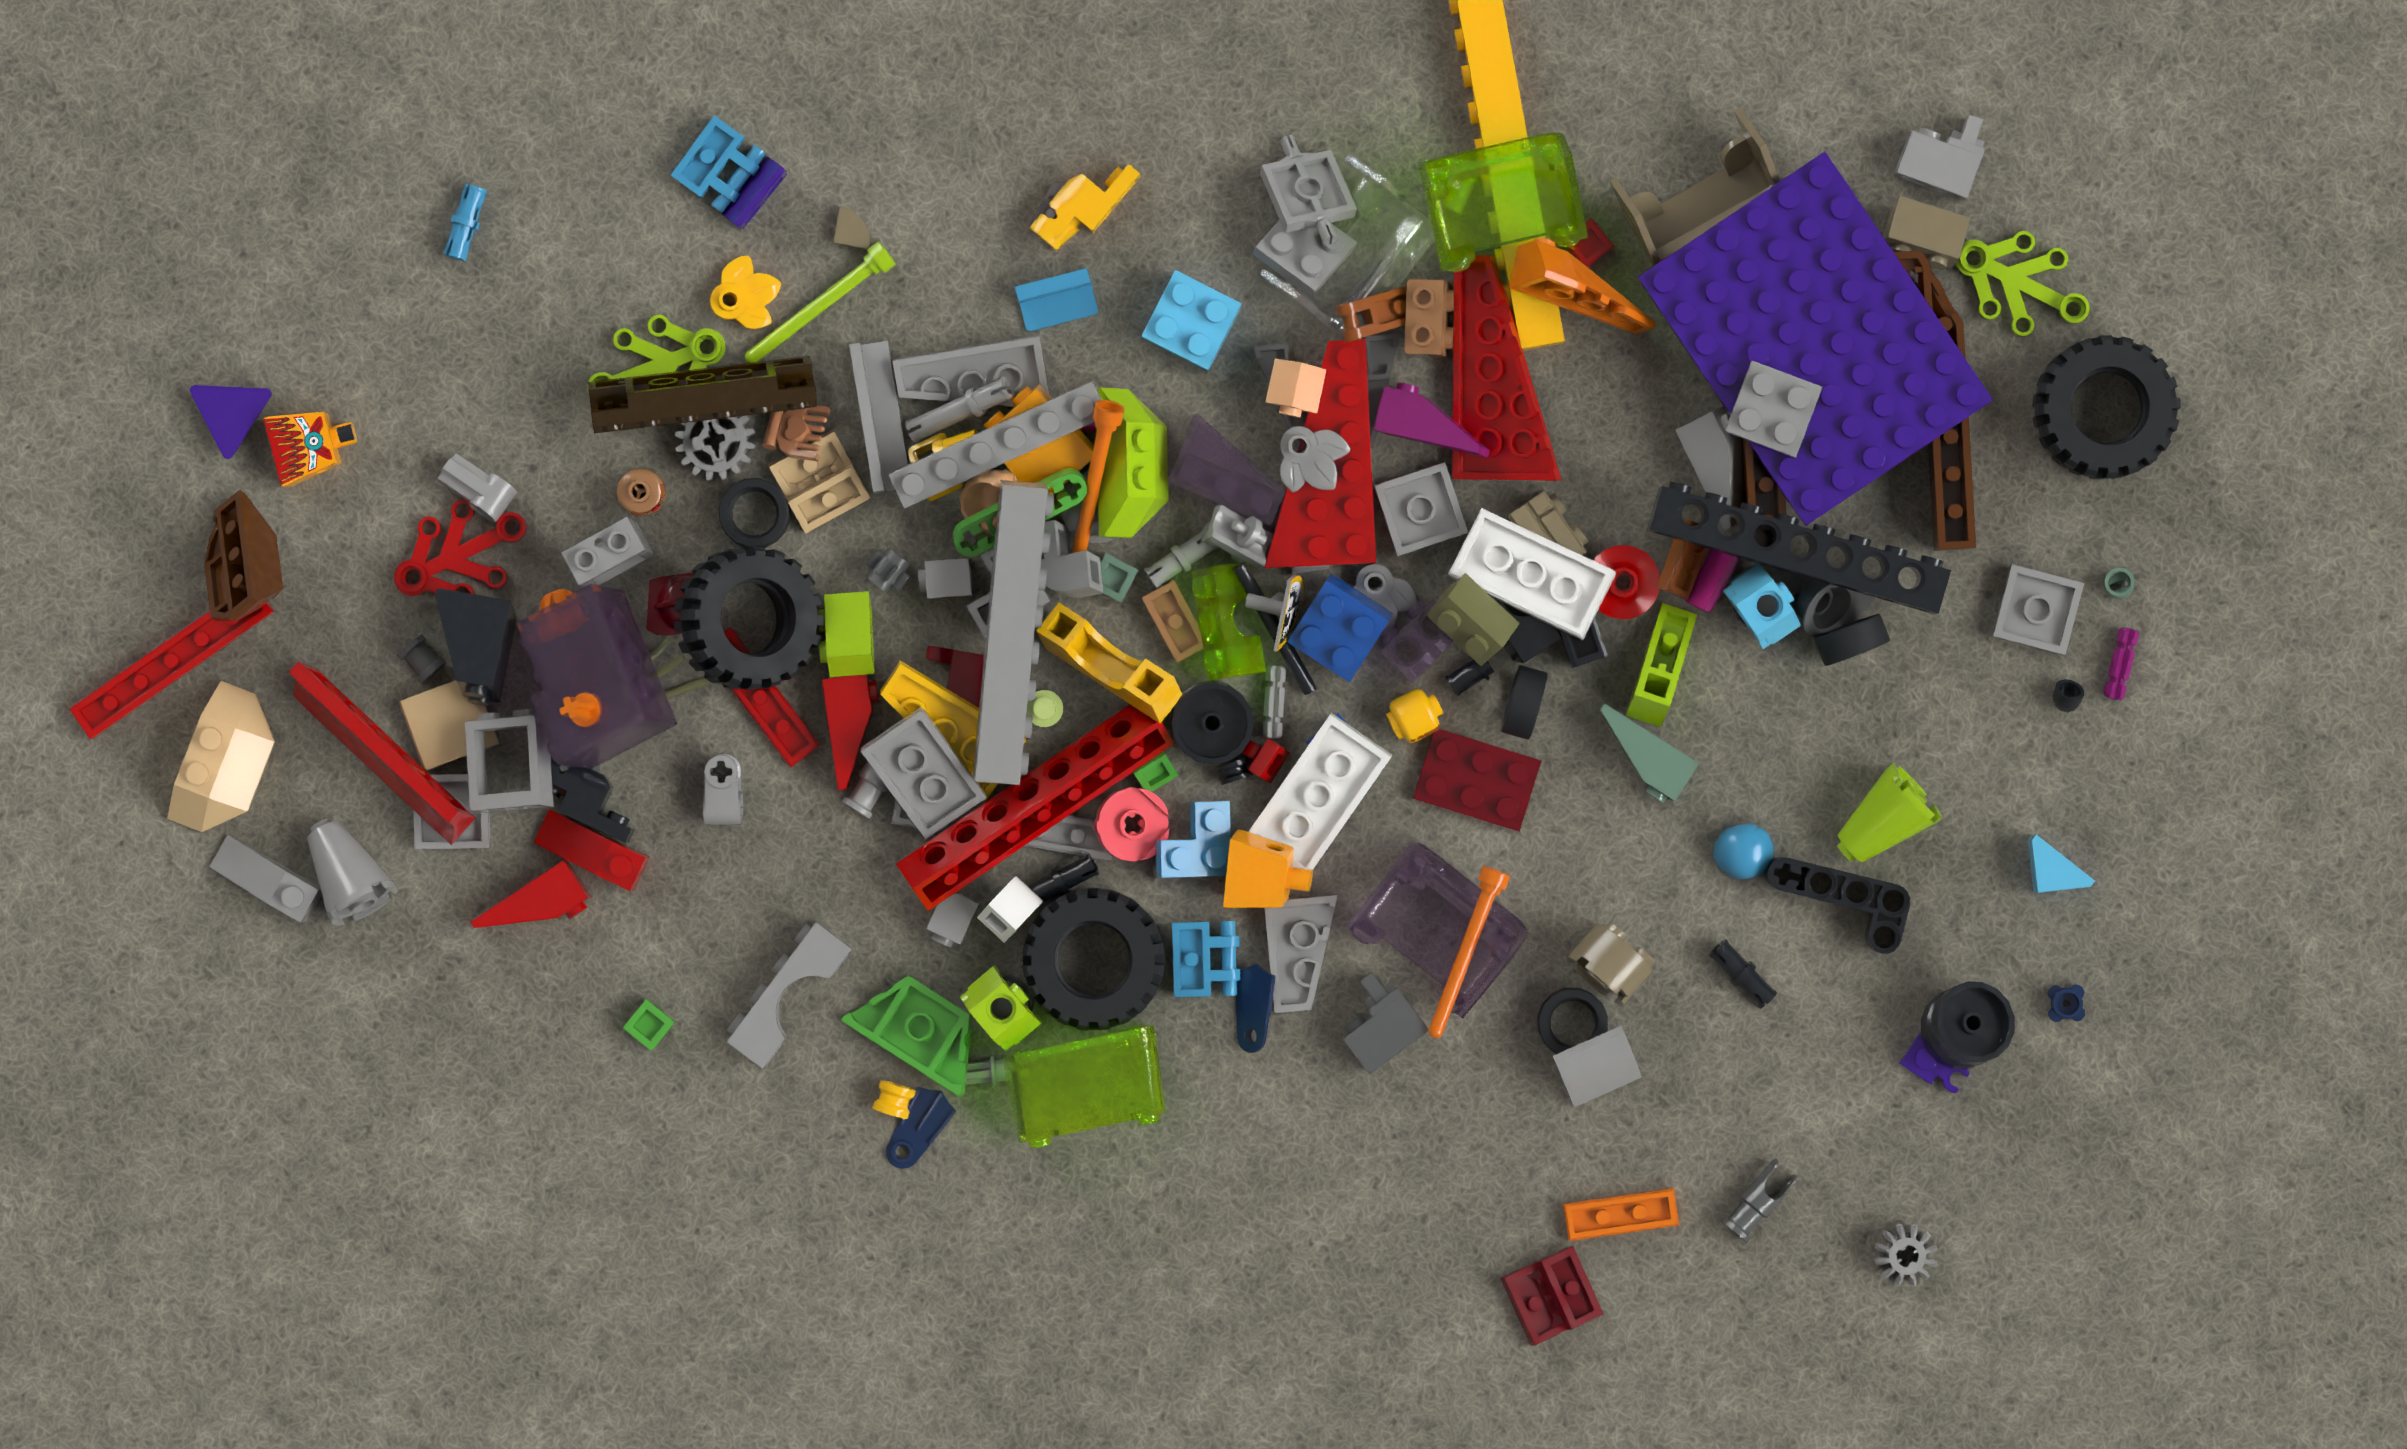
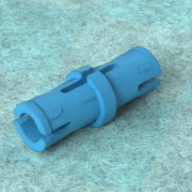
[443,184,488,262]

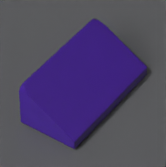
[722,157,787,230]

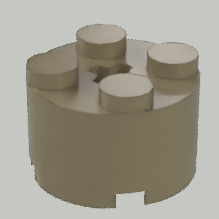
[1566,922,1655,1006]

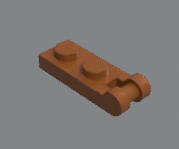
[1335,285,1407,343]

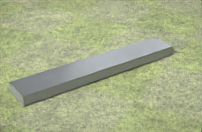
[891,799,1112,860]

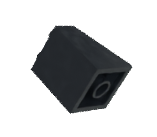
[435,588,517,706]

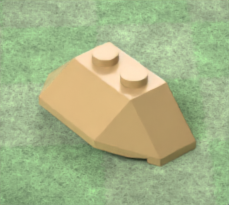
[167,681,275,832]

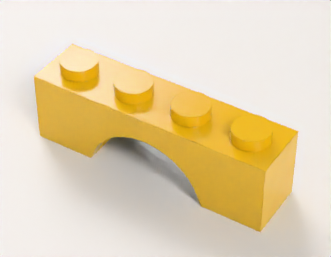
[1036,603,1183,724]

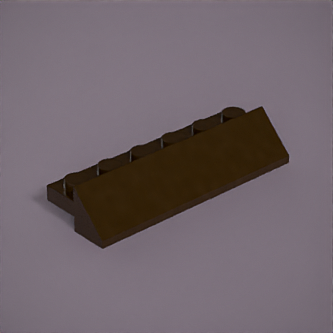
[588,356,817,434]

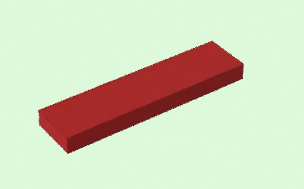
[724,627,821,768]

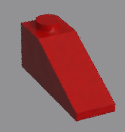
[822,674,879,790]
[533,809,650,891]
[470,860,592,928]

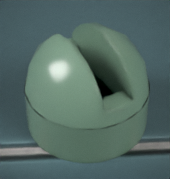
[2104,568,2135,599]

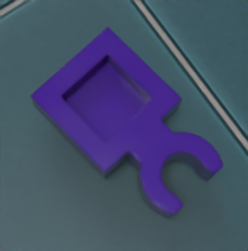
[1899,1032,1970,1093]

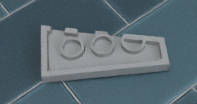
[892,335,1049,407]

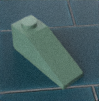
[1599,703,1699,803]

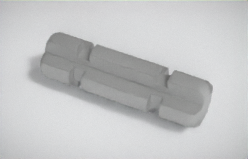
[1262,665,1286,738]

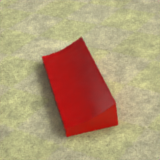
[289,661,476,845]

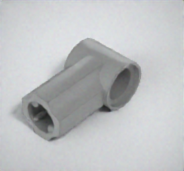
[438,454,517,523]

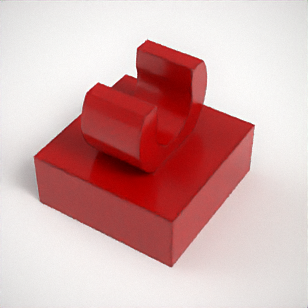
[1242,738,1290,784]

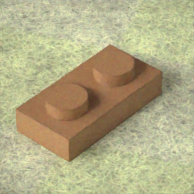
[1142,580,1210,663]

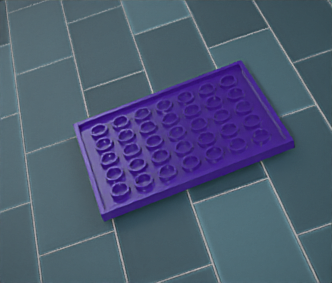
[1637,151,1993,526]

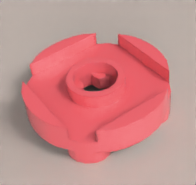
[1093,787,1170,862]

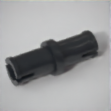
[1028,853,1100,903]
[1709,939,1777,1009]

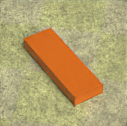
[1563,1188,1679,1241]

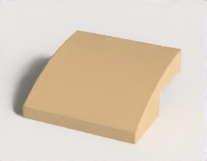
[768,429,870,534]
[399,680,499,771]

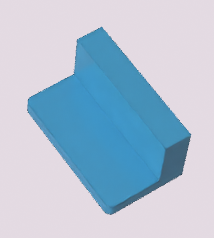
[1015,268,1098,332]

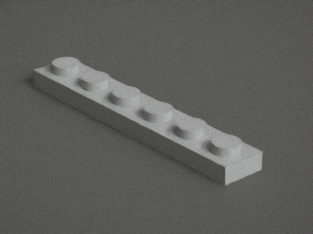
[888,380,1102,508]

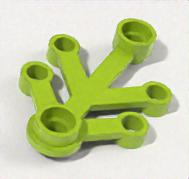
[1955,231,2090,337]
[587,315,726,393]

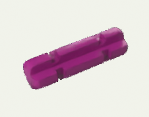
[2104,627,2139,701]

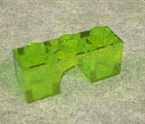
[1191,562,1266,681]

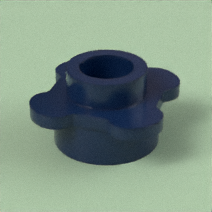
[2047,984,2085,1022]

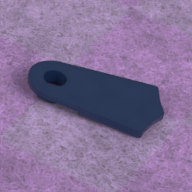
[1236,964,1276,1053]
[886,1087,956,1169]

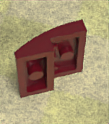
[1500,1246,1604,1346]

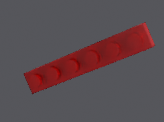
[69,602,275,739]

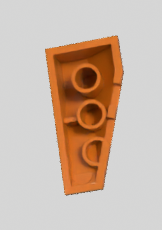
[1509,238,1656,334]

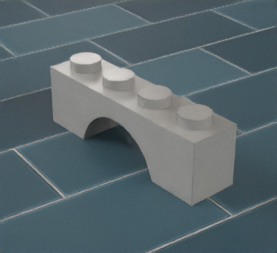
[727,921,854,1069]

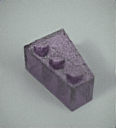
[1168,413,1285,527]

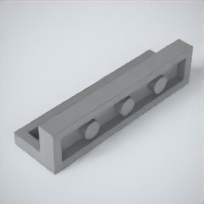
[849,341,908,494]

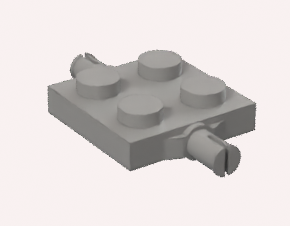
[1260,135,1357,246]

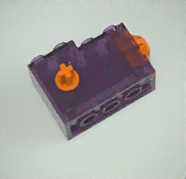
[516,584,678,769]

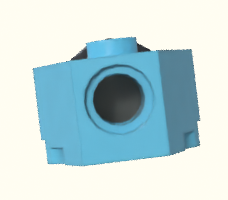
[1723,563,1801,649]

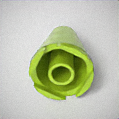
[1837,762,1942,863]

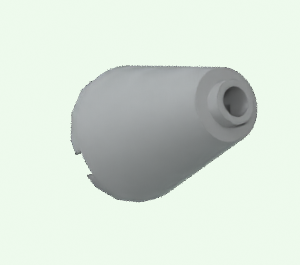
[307,818,398,926]

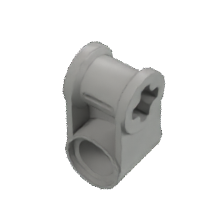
[703,753,743,825]

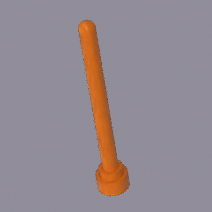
[1071,400,1125,553]
[1428,865,1511,1039]

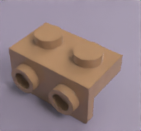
[1404,279,1454,358]

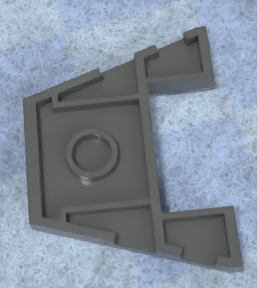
[1254,333,1399,450]

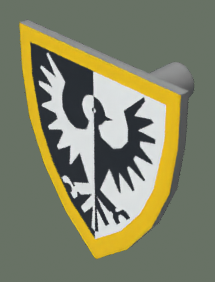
[1245,574,1304,652]

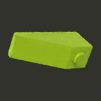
[1626,603,1697,727]

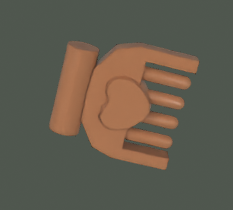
[762,405,831,462]

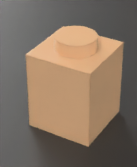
[1266,359,1326,418]

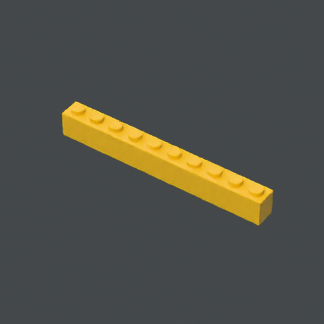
[1448,0,1565,351]

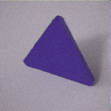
[190,385,272,459]

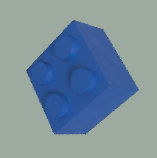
[1287,573,1394,682]

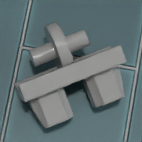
[1202,505,1274,569]

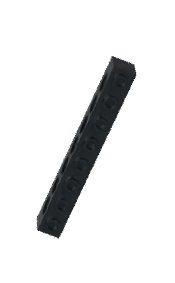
[1646,481,1951,614]

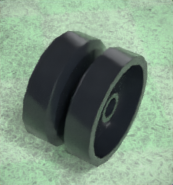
[1170,680,1254,765]
[1921,981,2015,1070]

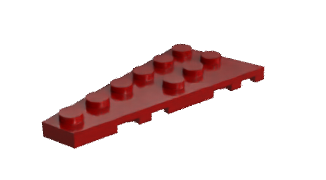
[1452,255,1562,481]
[1264,339,1376,568]

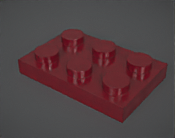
[1413,729,1541,832]

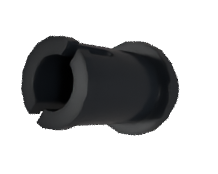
[1445,659,1494,697]

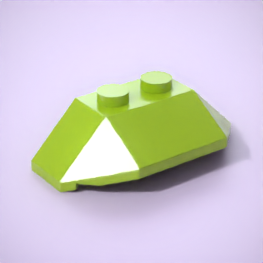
[1096,387,1169,538]

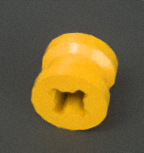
[872,1080,916,1119]

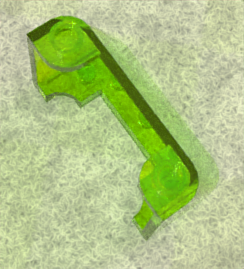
[1418,132,1588,272]
[1001,1024,1166,1149]

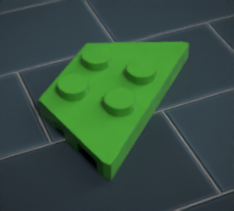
[841,975,973,1097]

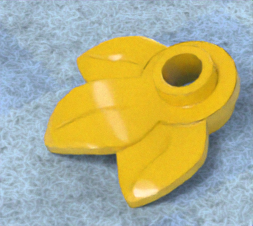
[709,256,781,329]

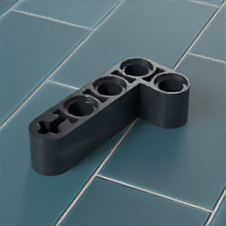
[1765,857,1910,954]

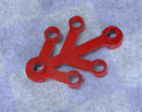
[394,500,527,596]

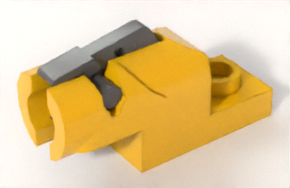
[1029,164,1141,251]

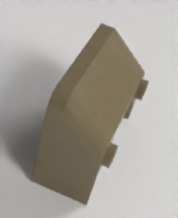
[1609,107,1780,266]

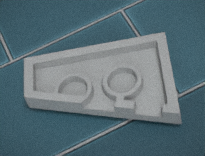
[1264,895,1338,1013]

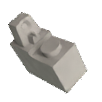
[1893,115,1985,201]

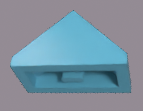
[2028,834,2095,893]

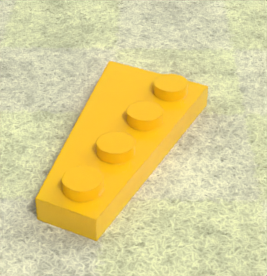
[880,660,1026,801]

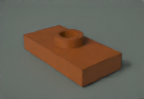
[1656,518,1707,600]

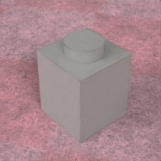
[918,558,973,599]
[926,892,981,948]

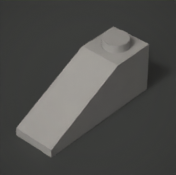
[1675,406,1744,530]
[210,835,322,922]

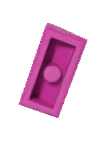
[1685,550,1739,614]

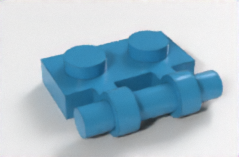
[671,115,766,213]
[1172,921,1241,997]

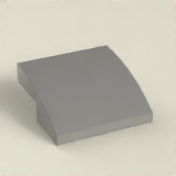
[1553,1026,1642,1107]

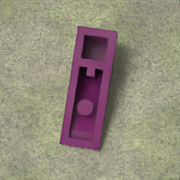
[1374,382,1490,458]

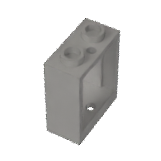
[561,517,656,592]
[465,709,554,813]

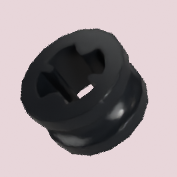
[1216,757,1253,785]

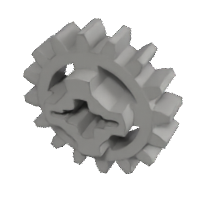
[675,415,756,481]

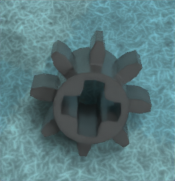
[865,548,911,594]

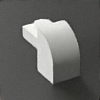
[977,876,1043,943]

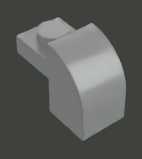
[1040,520,1104,598]

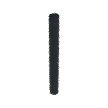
[1232,562,1317,695]

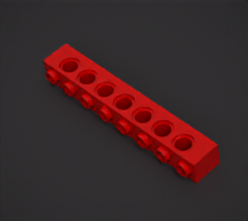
[896,704,1175,911]

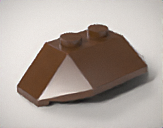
[204,490,283,622]

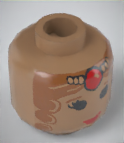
[616,468,667,517]

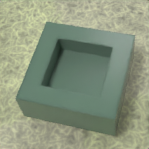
[1100,553,1139,603]

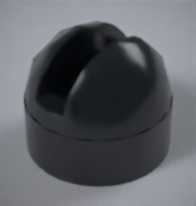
[2052,679,2084,713]

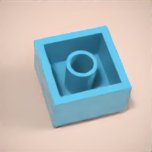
[1141,270,1242,372]

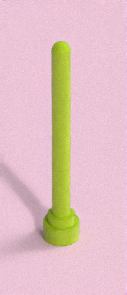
[745,241,896,363]

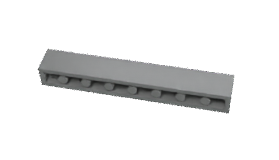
[973,480,1054,785]

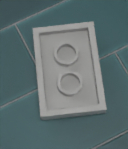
[861,706,987,839]

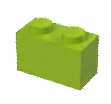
[818,591,875,677]

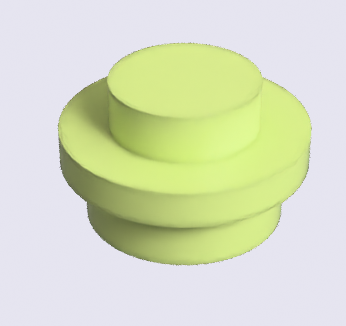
[1027,690,1063,727]

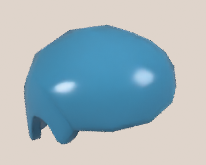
[1713,823,1774,880]

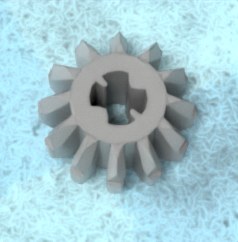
[1874,1223,1937,1286]

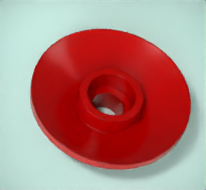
[1593,545,1660,620]

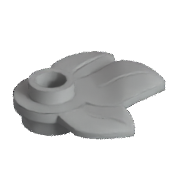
[1280,426,1350,492]
[1353,563,1418,636]

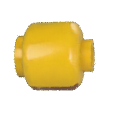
[1386,689,1444,743]

